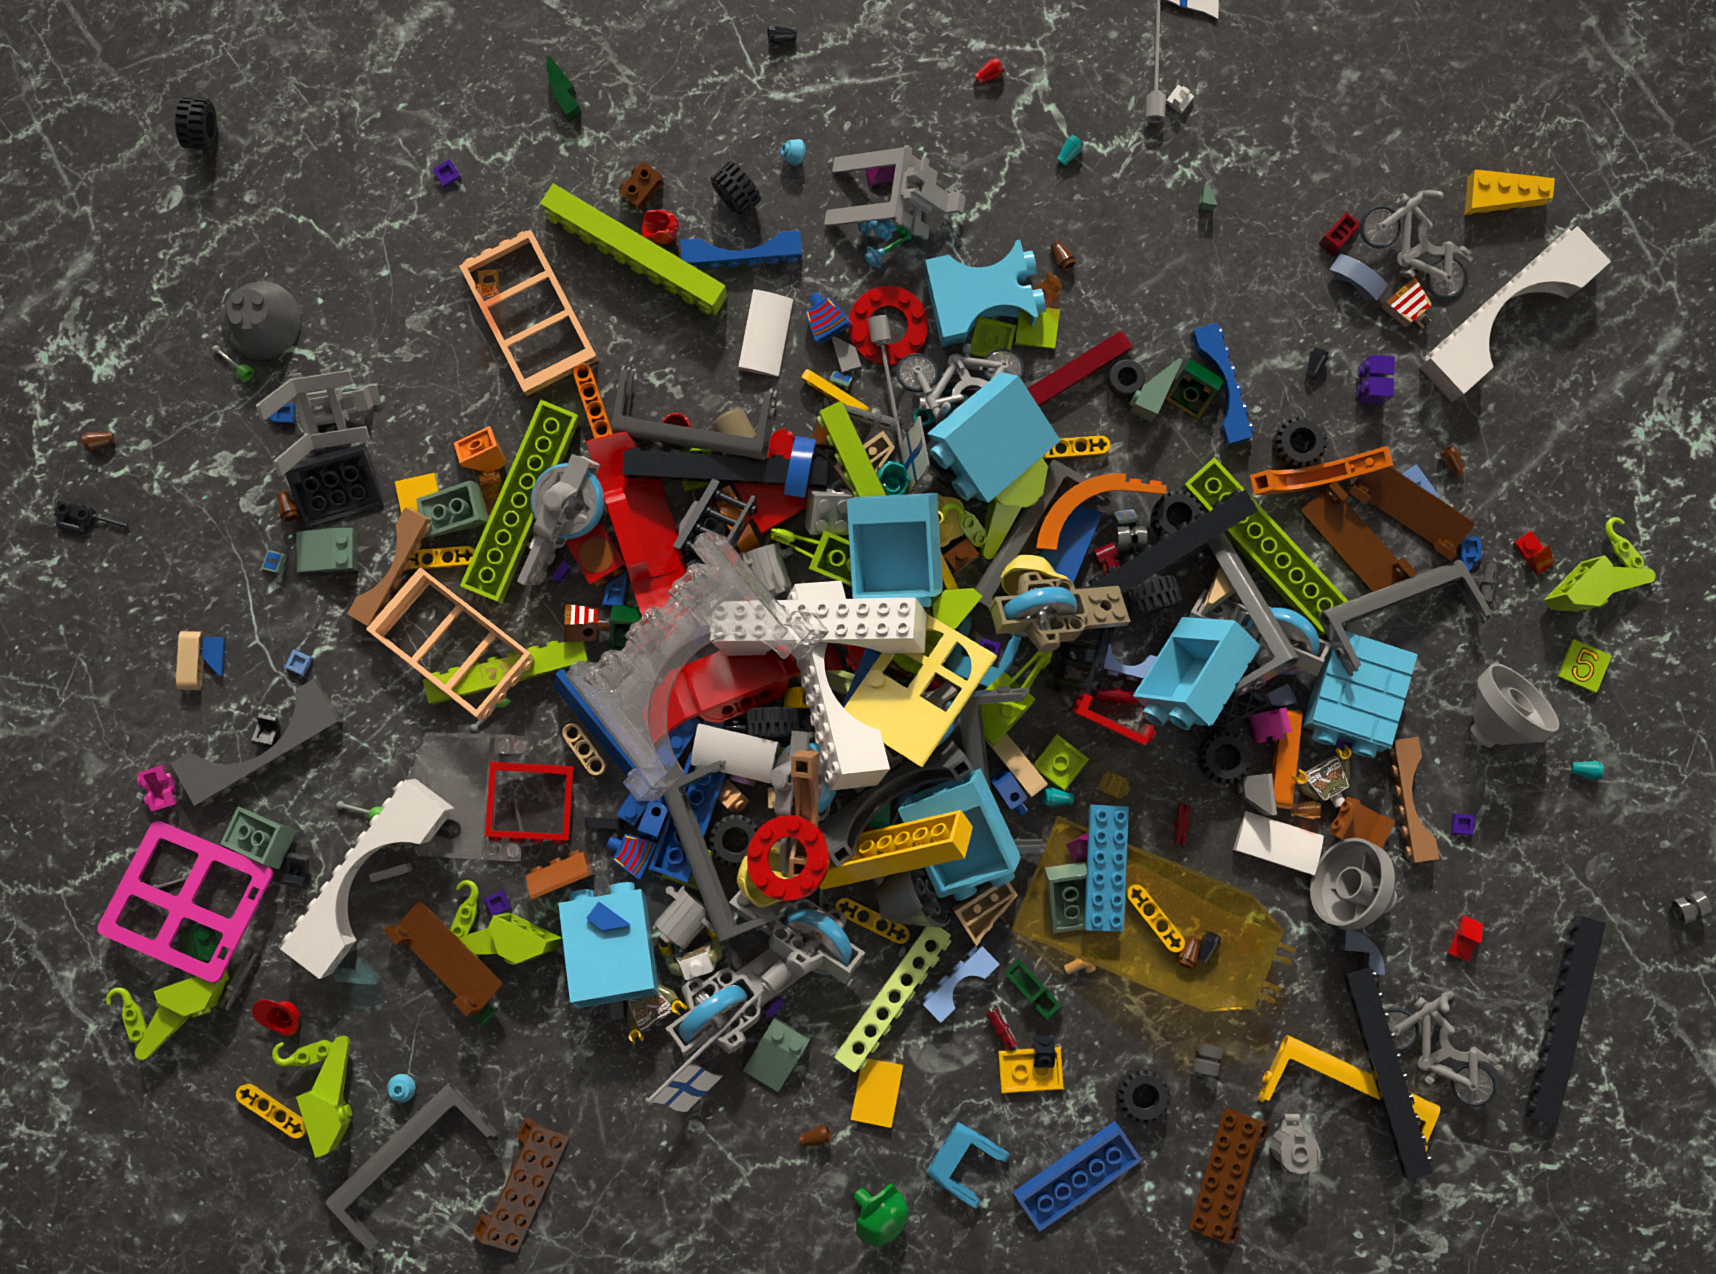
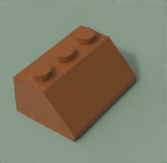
[526,850,595,899]

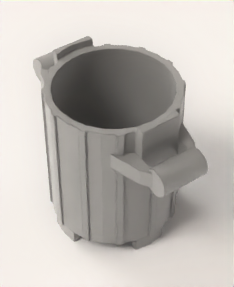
[731,542,793,601]
[652,886,715,953]
[1270,1114,1321,1182]

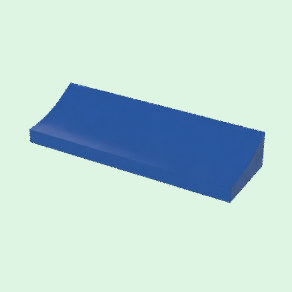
[1039,505,1103,583]
[552,669,644,778]
[649,752,727,882]
[1013,1121,1142,1232]

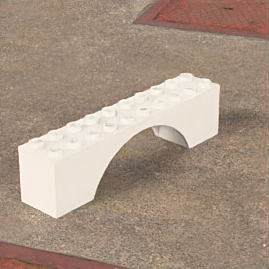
[1419,226,1611,402]
[786,581,890,791]
[711,598,927,656]
[280,779,454,979]

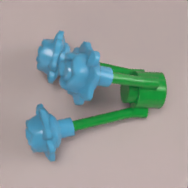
[858,219,912,268]

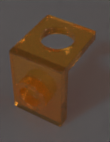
[475,269,500,297]
[1033,271,1062,305]

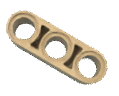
[176,631,204,691]
[563,724,607,776]

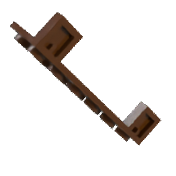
[1349,467,1475,561]
[1300,481,1417,592]
[383,901,503,1017]
[1189,1108,1271,1244]
[473,1117,569,1253]

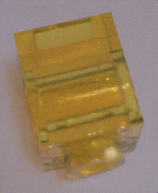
[1097,770,1131,799]

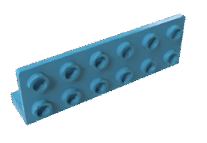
[1085,805,1129,932]

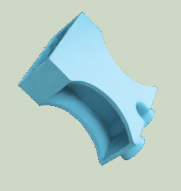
[924,240,1046,347]

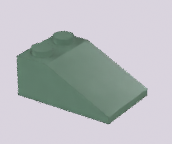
[1129,358,1182,422]
[416,481,489,538]
[297,528,358,573]
[220,806,296,869]
[1045,862,1087,933]
[743,1017,810,1092]

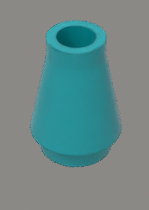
[1057,135,1084,166]
[1571,761,1604,781]
[1042,787,1074,808]

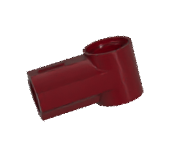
[1093,543,1120,576]

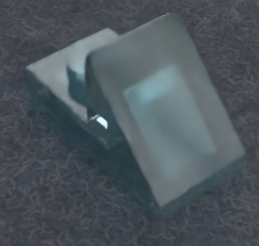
[334,957,380,985]

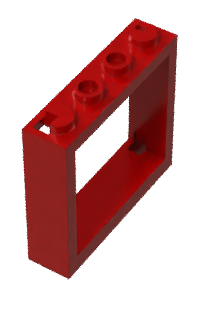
[484,762,573,844]

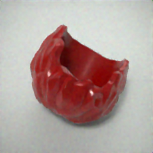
[642,210,679,245]

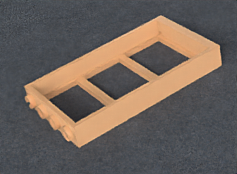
[459,230,598,396]
[366,567,534,721]

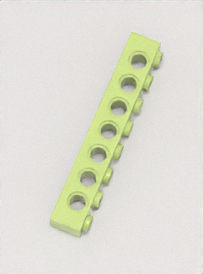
[834,926,951,1072]

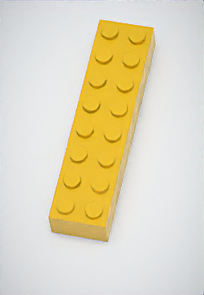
[819,810,973,890]

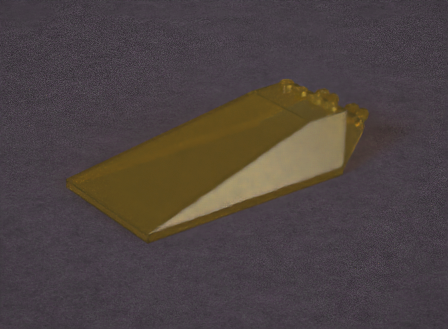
[1012,816,1296,1012]

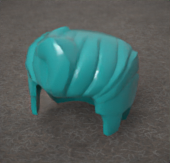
[876,461,910,496]

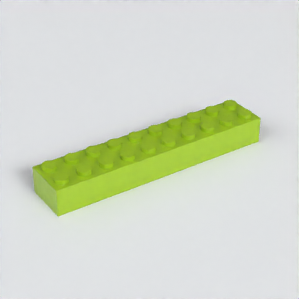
[540,183,728,316]
[460,400,581,604]
[1181,457,1348,636]

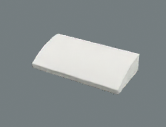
[739,289,793,377]
[691,724,780,783]
[1233,811,1324,875]

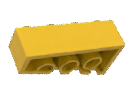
[1465,169,1555,215]

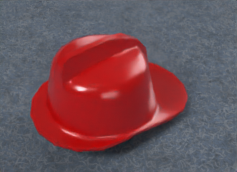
[252,999,301,1036]

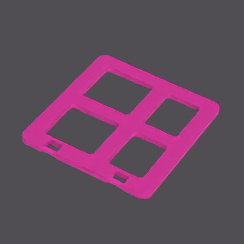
[98,821,273,983]

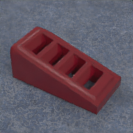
[1319,212,1360,256]

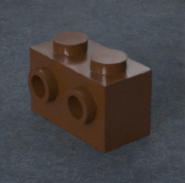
[619,161,664,212]

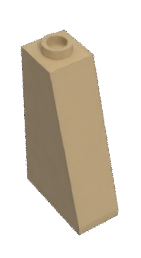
[985,733,1048,797]

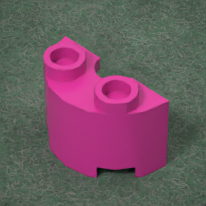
[1249,708,1291,744]
[137,765,177,812]

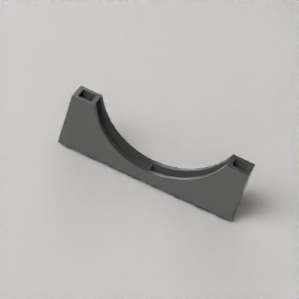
[170,679,343,807]
[818,737,974,867]

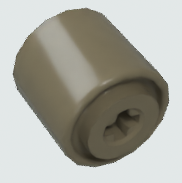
[711,409,756,455]

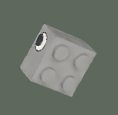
[805,488,854,535]

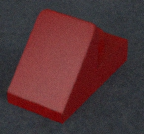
[1513,531,1554,576]
[1447,915,1483,962]

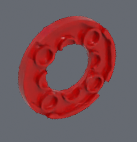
[848,286,928,366]
[747,815,830,901]

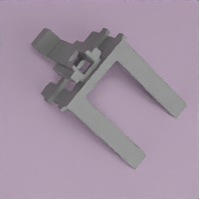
[824,145,966,240]
[256,368,381,476]

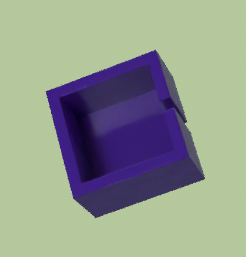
[1356,355,1395,405]

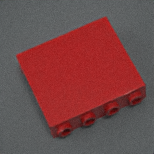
[732,428,813,536]
[1070,693,1155,745]

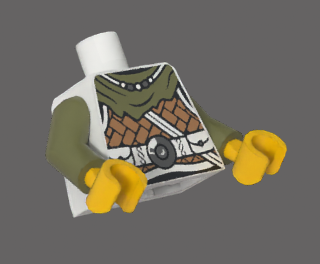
[1292,745,1351,807]
[658,927,723,980]
[626,985,687,1045]

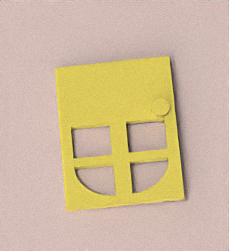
[844,614,997,767]

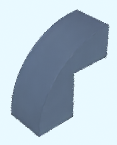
[1329,254,1388,301]
[1245,684,1297,707]
[1340,929,1385,975]

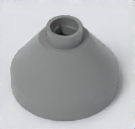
[1470,663,1559,748]
[1310,838,1397,930]

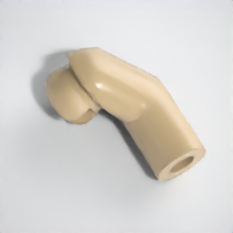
[1064,959,1096,975]

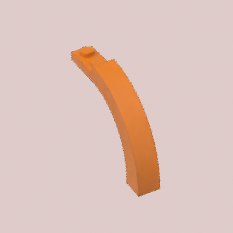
[1250,446,1393,495]
[1036,473,1166,550]

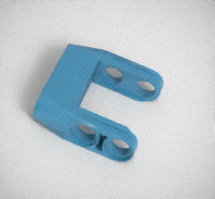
[945,616,1021,688]
[926,1122,1010,1209]

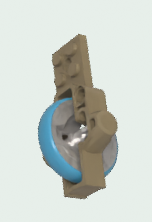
[989,572,1130,653]

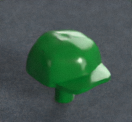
[853,1183,909,1246]

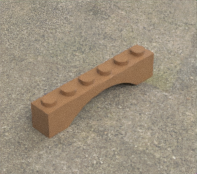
[347,507,432,626]
[1387,737,1439,863]
[789,750,819,879]

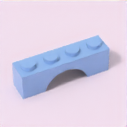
[1084,639,1157,682]
[923,945,999,1023]

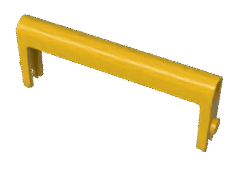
[1258,1035,1440,1151]

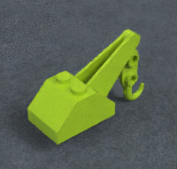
[941,457,1048,559]
[1543,517,1656,612]
[768,528,852,587]
[892,588,983,674]
[981,650,1053,746]
[450,880,563,965]
[106,969,230,1060]
[272,1035,352,1158]

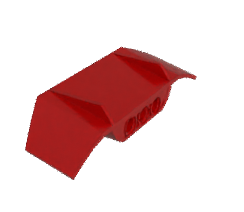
[586,431,693,632]
[643,643,842,746]

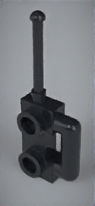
[54,500,129,534]

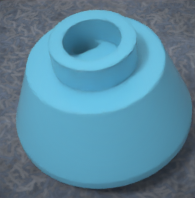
[781,139,806,166]
[387,1074,416,1103]

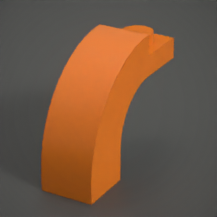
[716,485,760,554]

